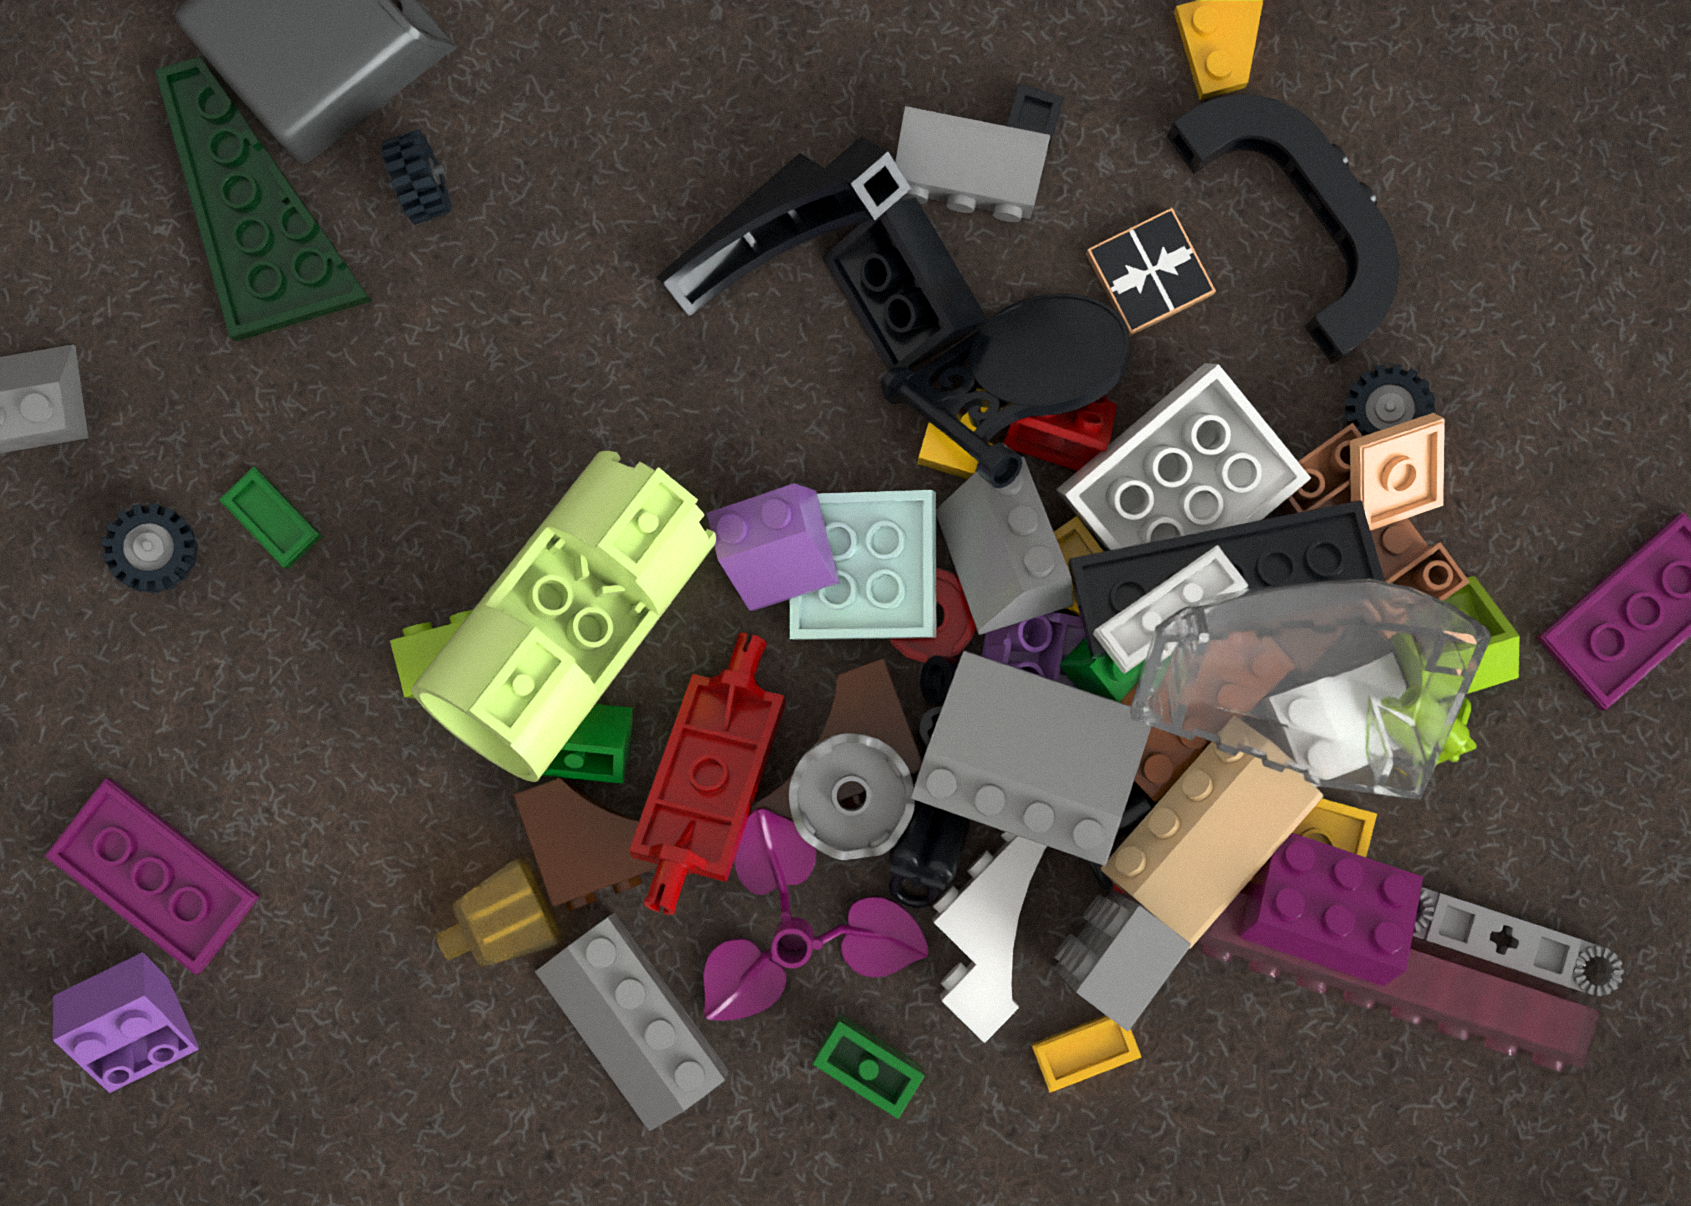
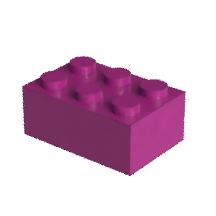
[1240,833,1423,986]

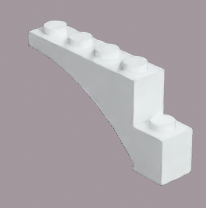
[932,831,1047,1043]

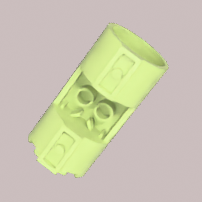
[411,451,716,782]

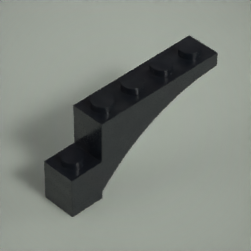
[656,137,912,317]

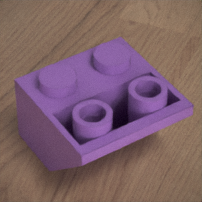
[53,952,199,1093]

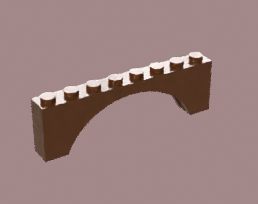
[513,658,922,911]

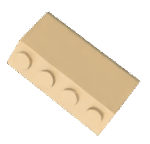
[1100,719,1323,949]

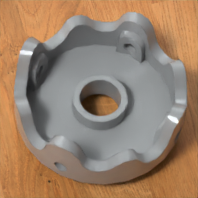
[789,733,915,860]

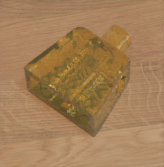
[436,856,564,967]

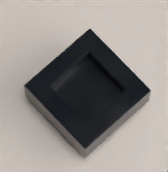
[1006,84,1064,147]

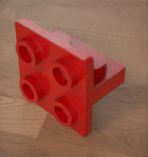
[1004,395,1117,471]

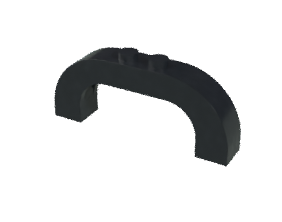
[1167,94,1399,364]

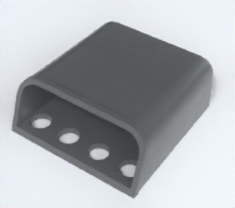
[174,0,458,164]

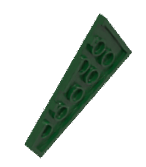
[155,56,372,342]

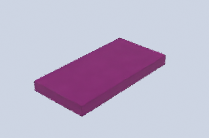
[1535,512,1691,711]
[44,778,261,975]

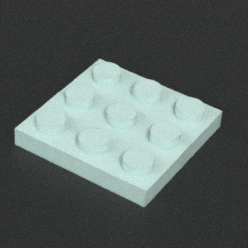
[790,490,936,640]

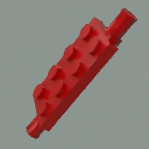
[629,633,786,915]

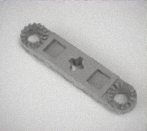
[1413,887,1624,996]

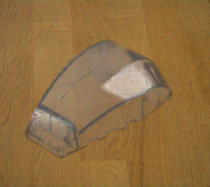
[1130,579,1491,800]

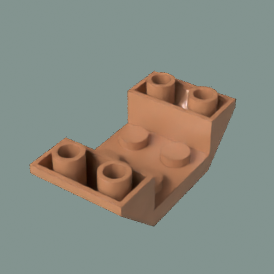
[1281,423,1470,639]

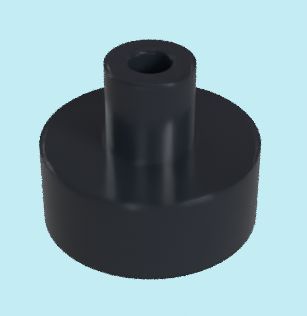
[920,655,960,704]

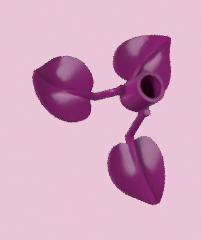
[703,808,928,1021]

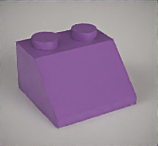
[706,483,840,611]

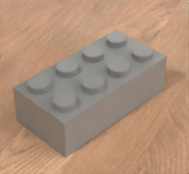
[1054,891,1192,1031]

